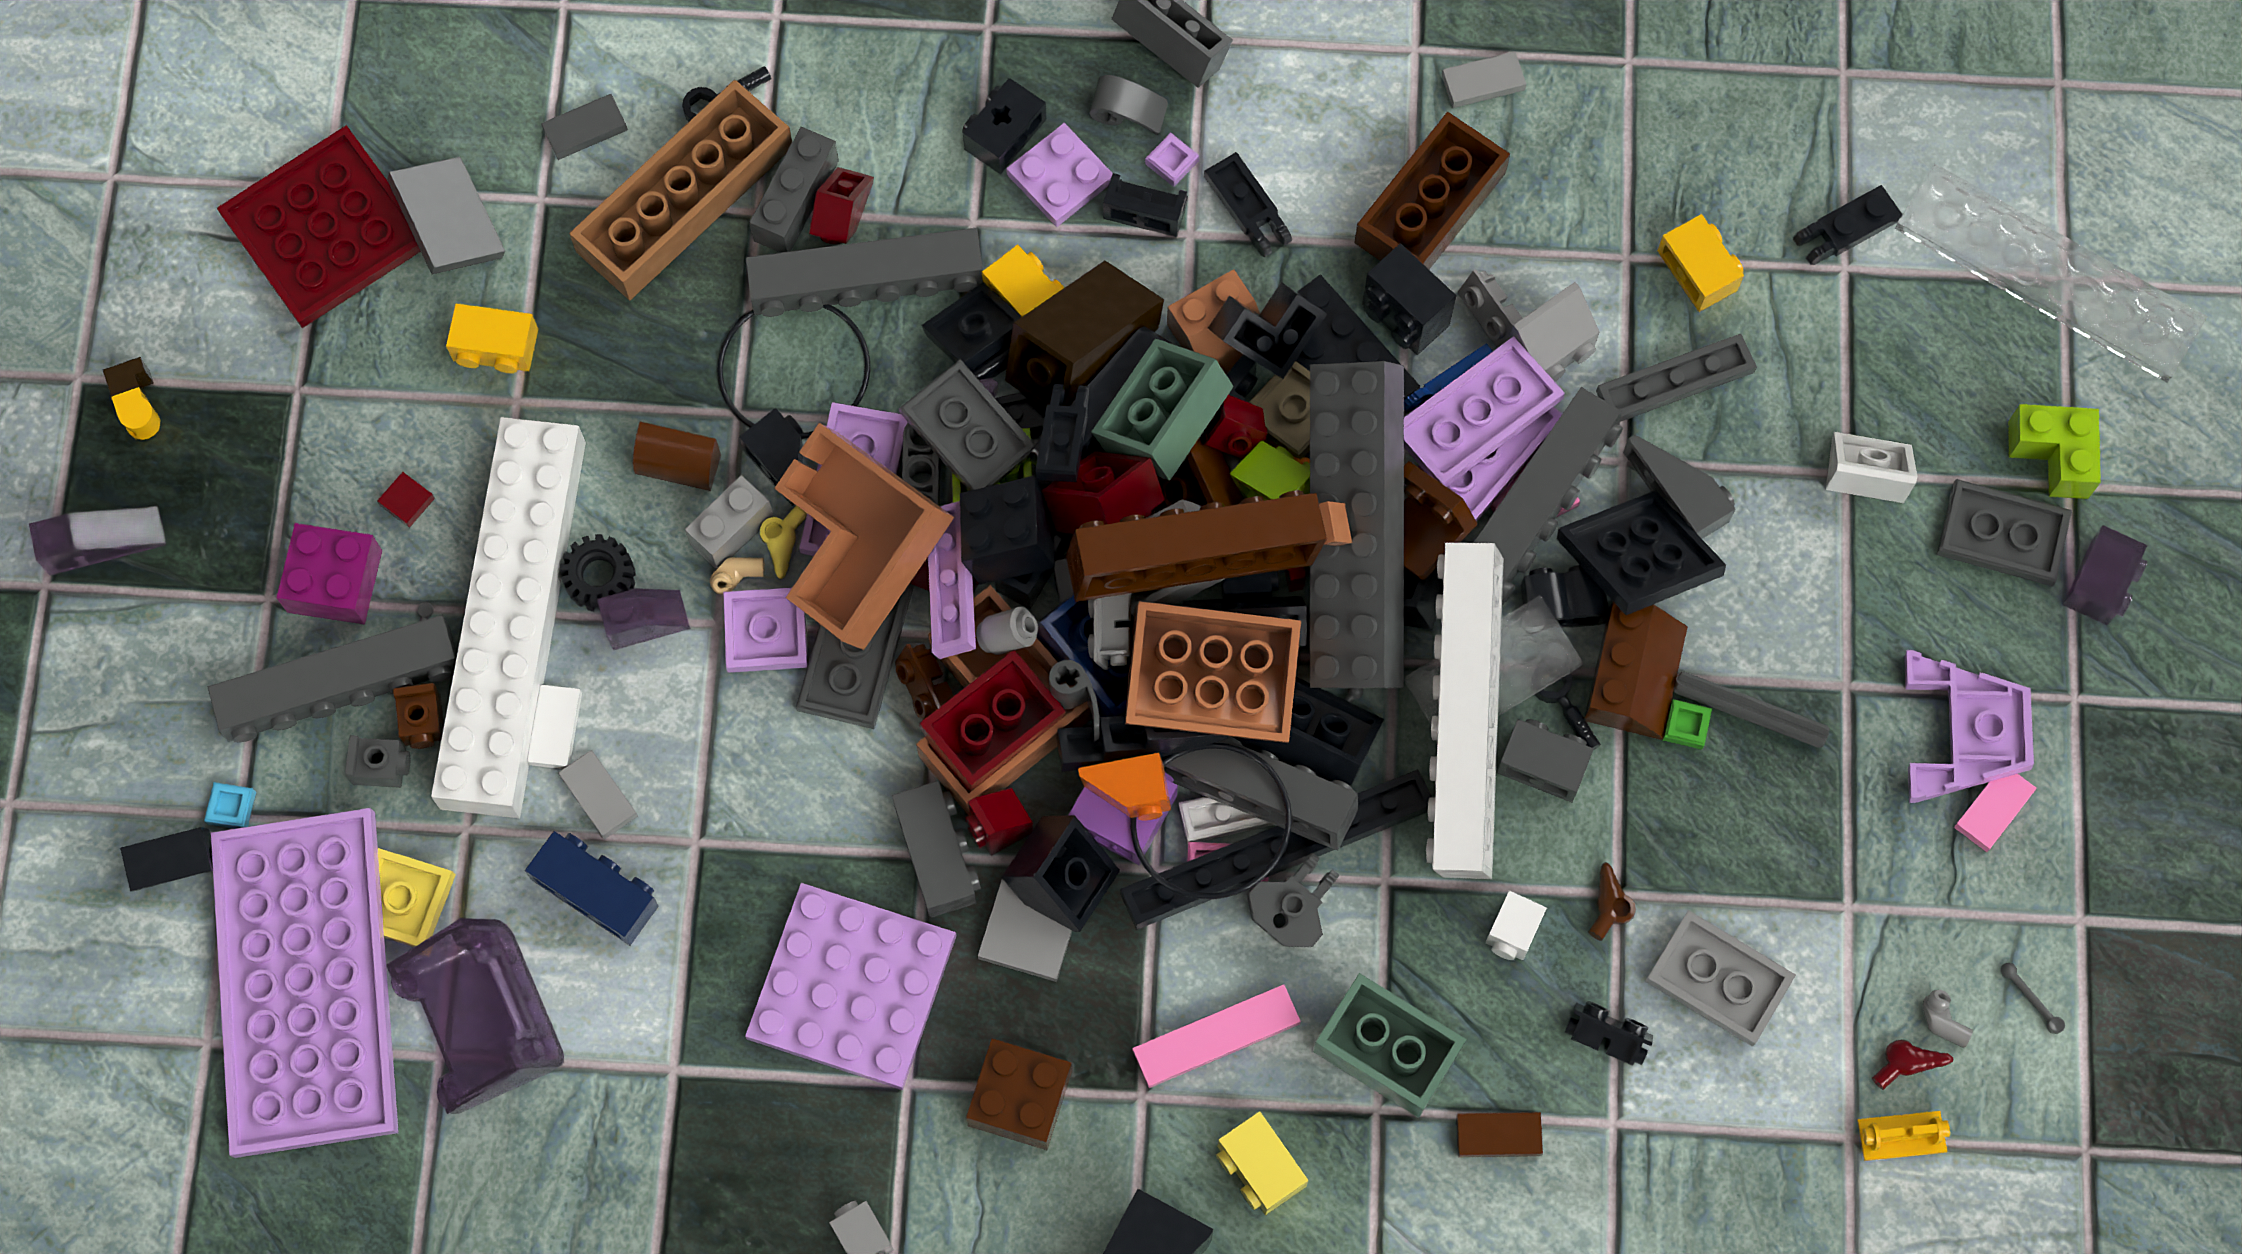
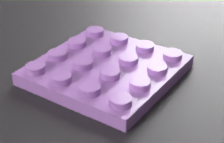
[745,883,956,1090]

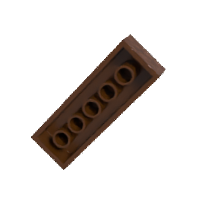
[1066,490,1327,602]

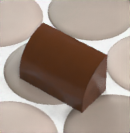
[633,422,721,491]

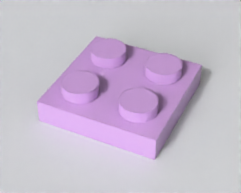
[1006,123,1113,227]
[723,587,808,673]

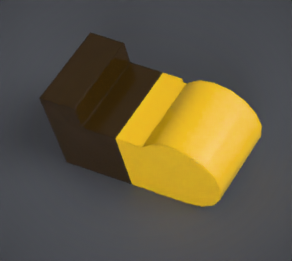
[103,357,160,440]

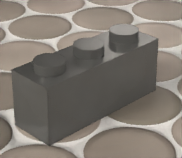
[1111,0,1233,88]
[749,127,839,253]
[892,781,981,918]

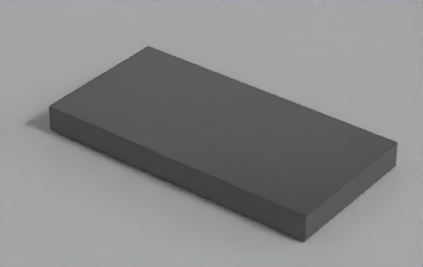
[796,583,914,729]

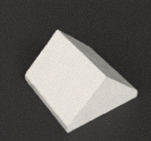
[1826,432,1918,503]

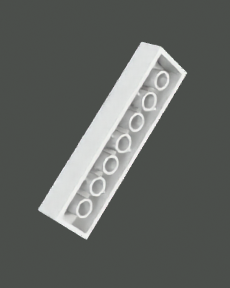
[1426,543,1504,879]

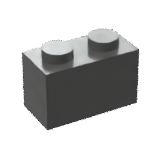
[1497,719,1594,803]

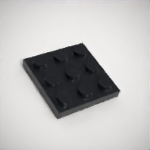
[1556,490,1726,615]

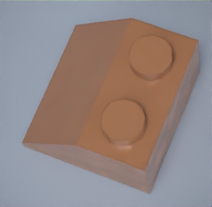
[1167,269,1260,375]

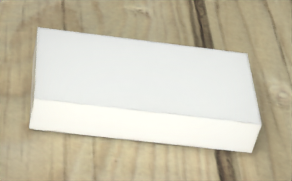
[527,685,582,769]

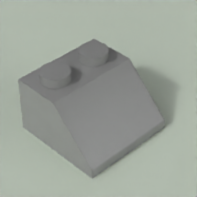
[1510,282,1600,382]

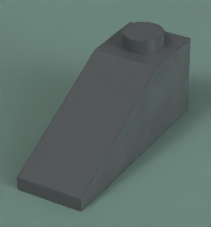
[1623,435,1736,539]

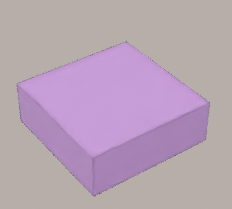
[1145,133,1199,187]

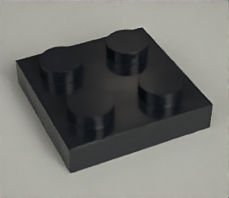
[922,282,1022,371]

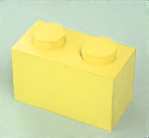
[1216,1111,1309,1215]

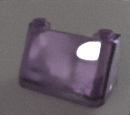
[386,918,564,1114]

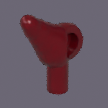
[1872,1039,1954,1090]

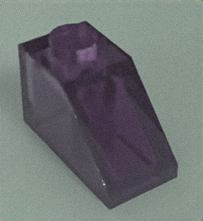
[597,588,691,650]

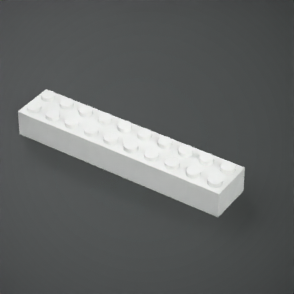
[431,417,586,819]

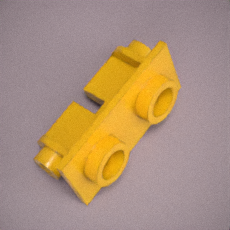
[1857,1111,1950,1161]

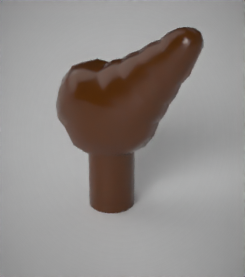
[1588,862,1636,941]

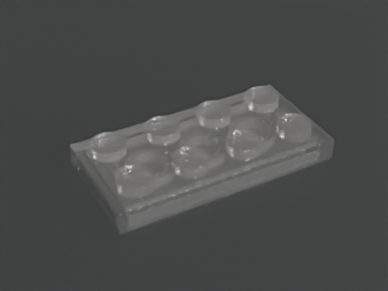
[1404,595,1583,724]

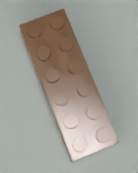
[569,80,792,301]

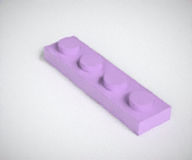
[928,501,976,659]

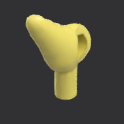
[760,505,807,579]

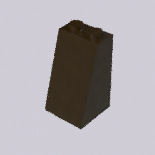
[1005,260,1164,409]

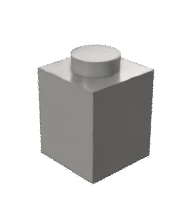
[829,1201,894,1254]

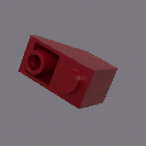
[965,788,1033,856]

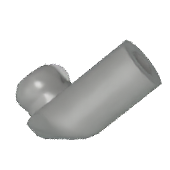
[1923,990,1973,1048]

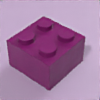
[276,523,382,625]

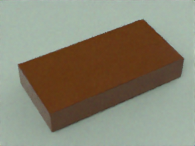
[1456,1112,1543,1158]

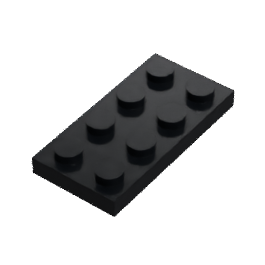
[1296,274,1420,400]

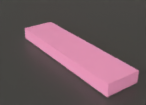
[1132,984,1301,1088]

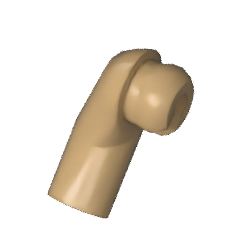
[710,557,765,595]

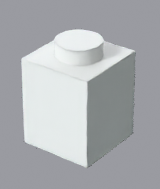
[1486,891,1547,960]

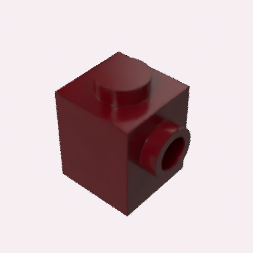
[1204,395,1268,459]

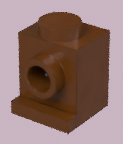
[393,683,444,749]

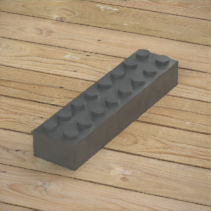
[1310,361,1404,688]

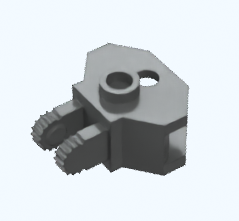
[1246,853,1339,947]

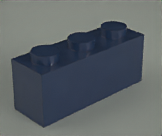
[525,831,659,946]

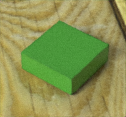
[1663,699,1712,750]

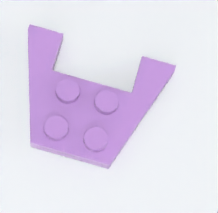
[1904,650,2034,803]

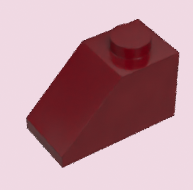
[809,167,874,244]

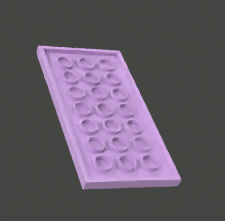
[211,808,398,1158]

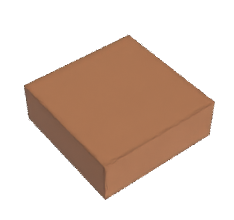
[1319,501,1352,546]

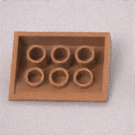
[1125,601,1301,743]

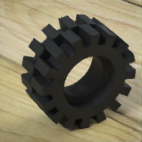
[560,534,636,612]

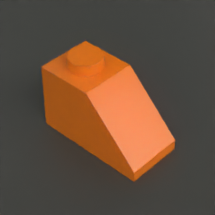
[1078,753,1171,821]

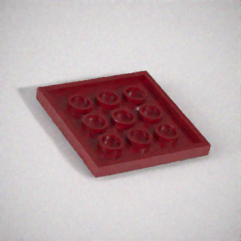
[217,125,421,328]

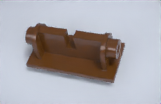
[894,644,954,720]

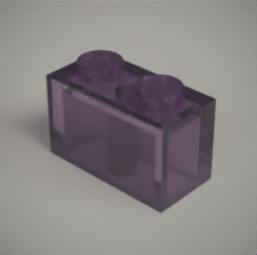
[2063,525,2147,625]

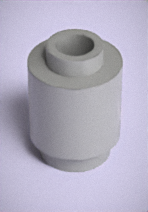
[976,607,1038,655]

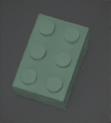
[1091,338,1234,481]
[1313,973,1467,1118]

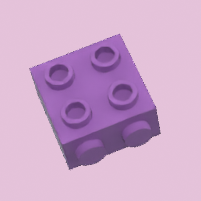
[1068,772,1178,865]

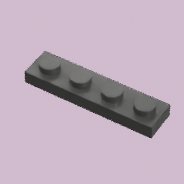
[1596,333,1757,422]

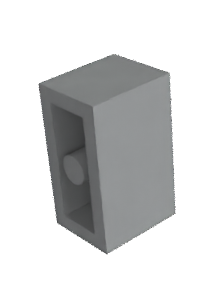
[685,475,774,569]

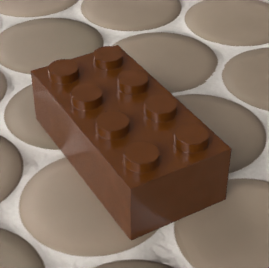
[1354,111,1510,270]

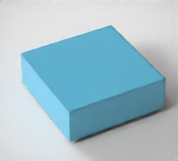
[204,782,256,829]

